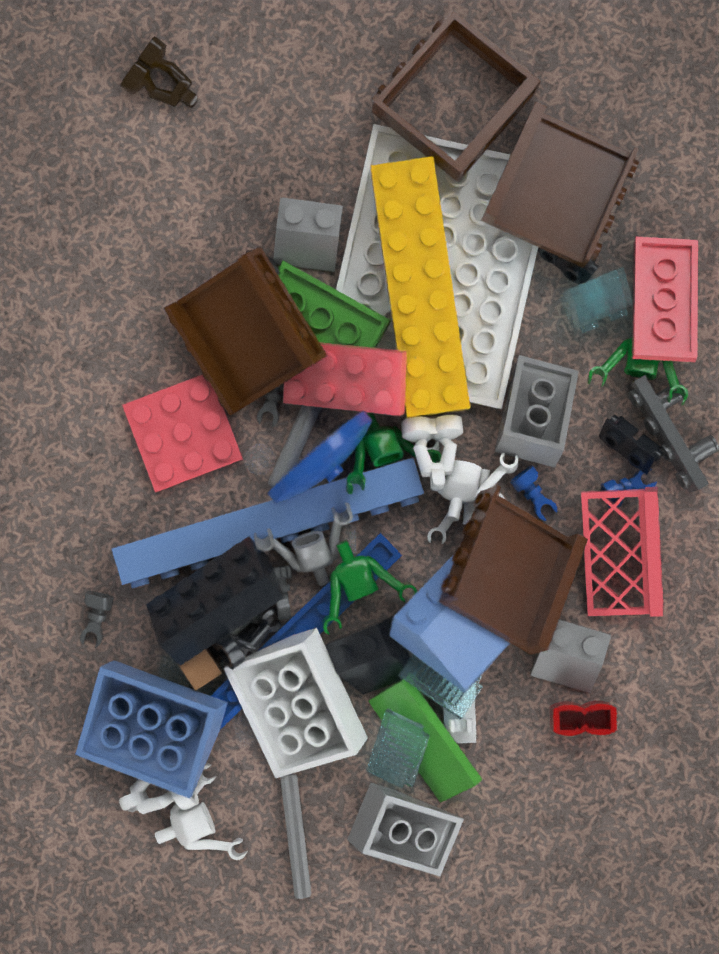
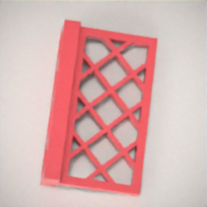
[581,487,664,617]

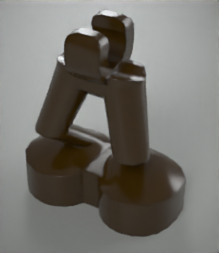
[120,36,198,108]

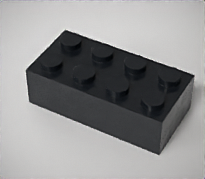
[146,536,285,666]

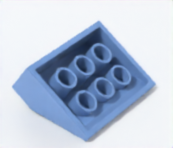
[389,556,510,693]
[75,660,228,798]

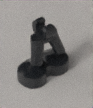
[208,607,282,670]

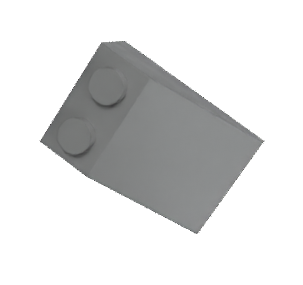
[495,355,579,468]
[347,783,464,876]

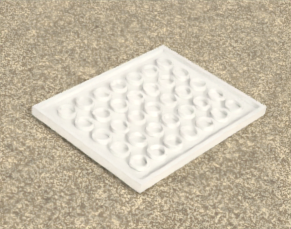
[336,124,538,409]

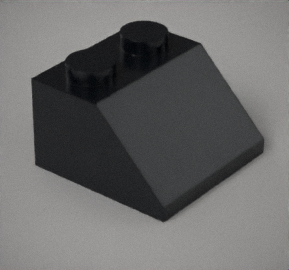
[325,616,417,695]

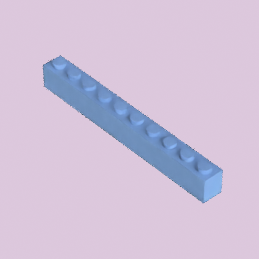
[112,458,424,588]

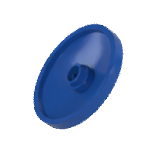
[267,411,373,504]

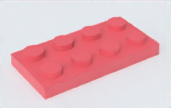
[632,237,698,362]
[283,342,407,416]

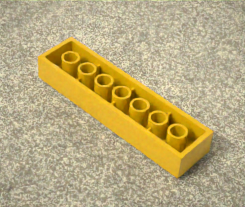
[370,156,470,418]

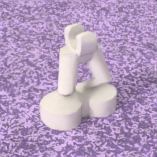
[401,415,463,491]
[119,779,199,814]

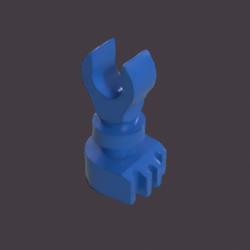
[510,465,557,521]
[601,469,657,508]

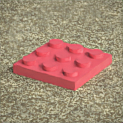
[122,375,244,493]

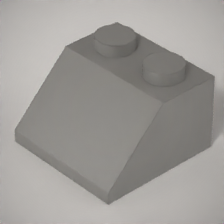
[273,197,343,272]
[530,619,611,693]

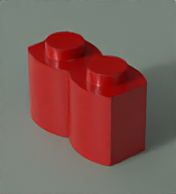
[550,701,617,736]

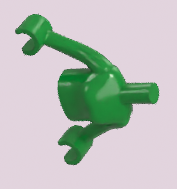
[587,337,688,405]
[346,412,442,494]
[322,540,417,635]

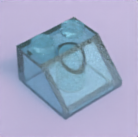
[558,267,634,334]

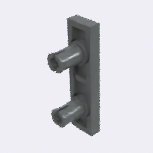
[626,375,719,493]

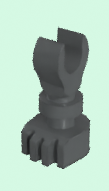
[257,383,284,427]
[273,565,292,620]
[80,590,114,648]

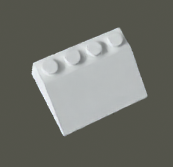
[224,628,368,778]

